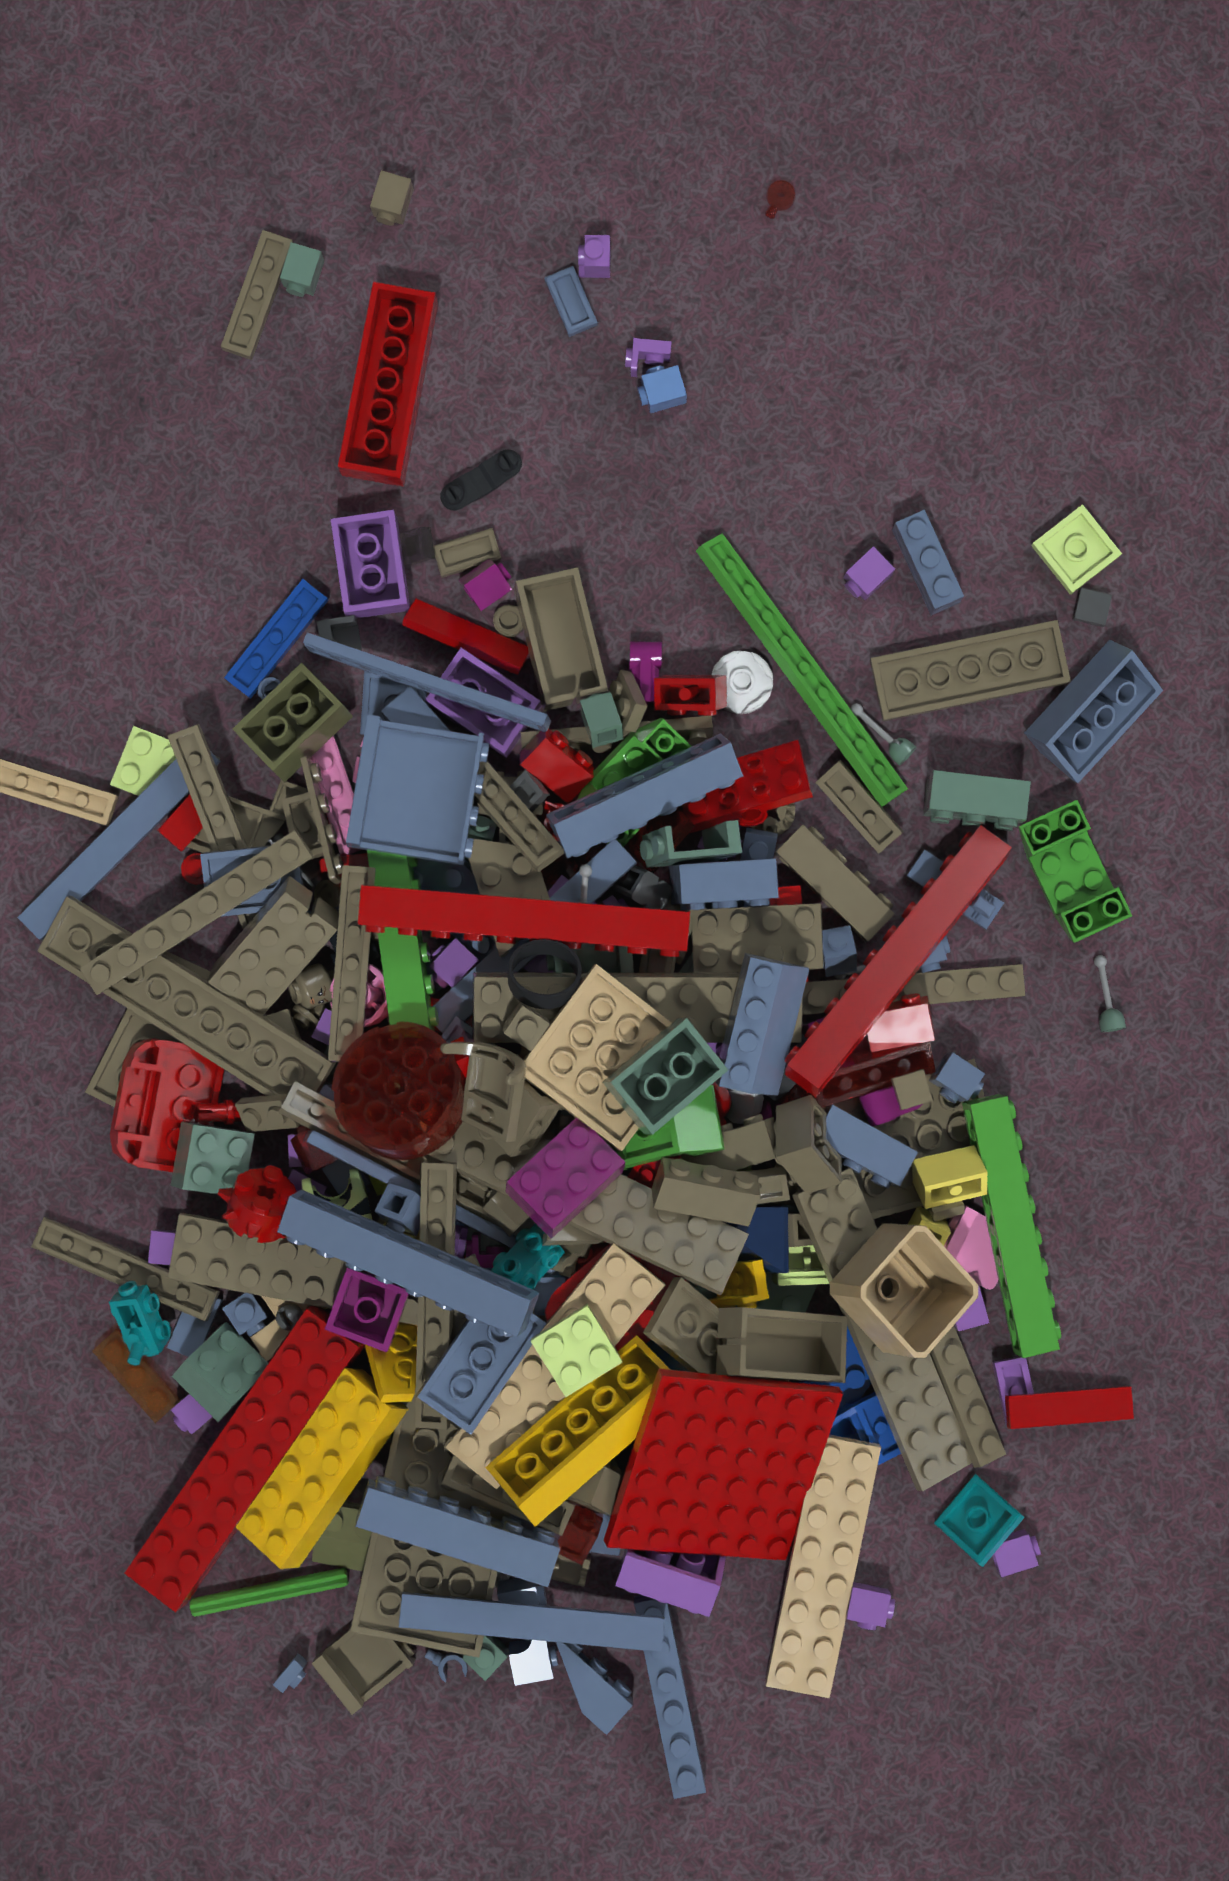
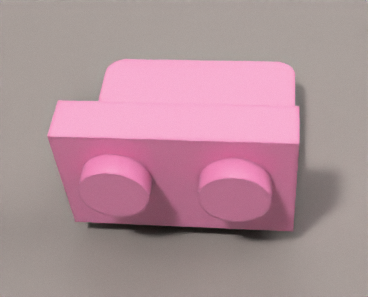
[944,1206,998,1290]

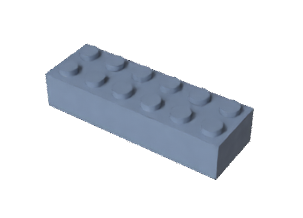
[356,1476,560,1587]

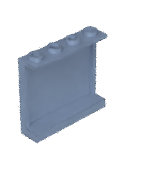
[346,714,489,865]

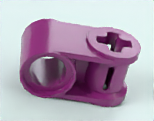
[859,1086,923,1127]

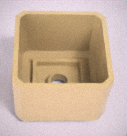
[830,1224,978,1358]

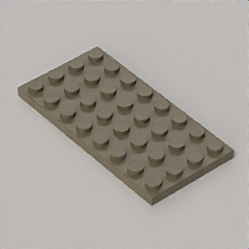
[350,1388,510,1658]

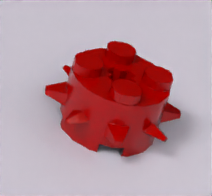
[218,1165,297,1243]

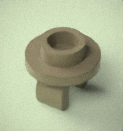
[291,1004,326,1030]

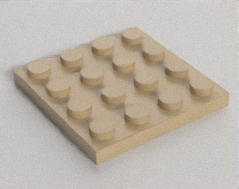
[523,964,672,1151]

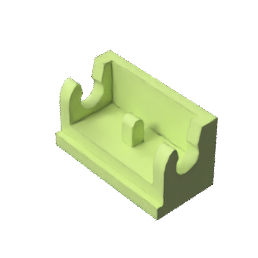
[772,1245,829,1286]

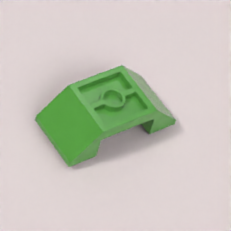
[577,718,692,847]
[1018,800,1132,943]
[601,1085,725,1175]

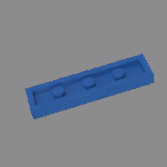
[224,579,329,699]

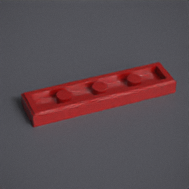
[402,598,529,675]
[1005,1386,1134,1429]

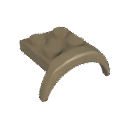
[440,1042,526,1143]

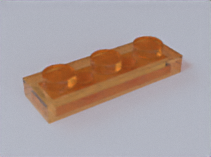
[92,1329,181,1423]

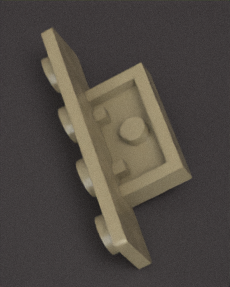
[281,756,344,884]

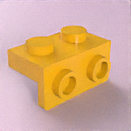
[708,1259,769,1308]

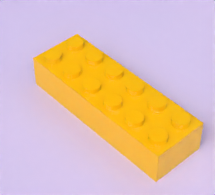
[485,1335,670,1527]
[236,1368,408,1569]

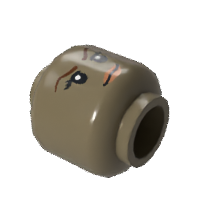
[288,963,334,1009]

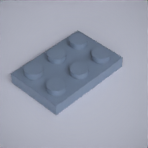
[200,845,303,917]

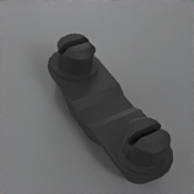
[440,449,522,511]

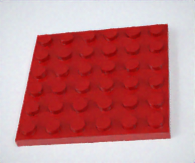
[604,1369,843,1561]

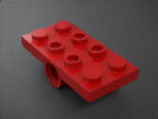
[682,740,813,834]

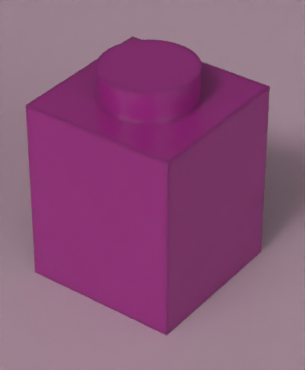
[458,559,512,611]

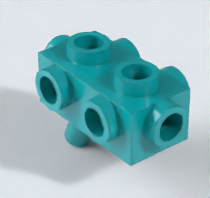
[491,1224,565,1289]
[109,1281,171,1366]

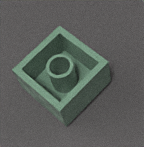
[171,1122,254,1194]
[172,1322,269,1422]

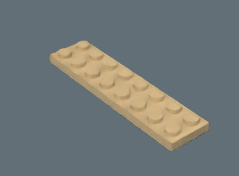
[445,1243,665,1490]
[765,1435,881,1698]

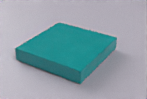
[934,1474,1025,1567]

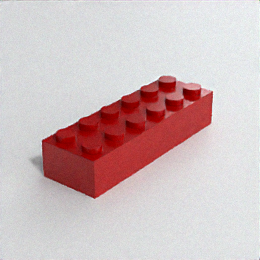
[338,282,438,487]

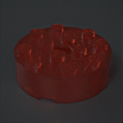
[332,1022,466,1160]

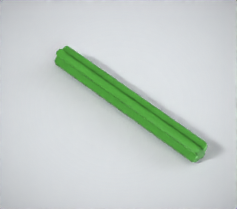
[190,1568,349,1617]

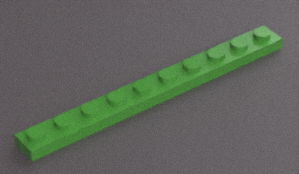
[696,533,908,807]

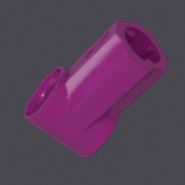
[630,641,662,705]

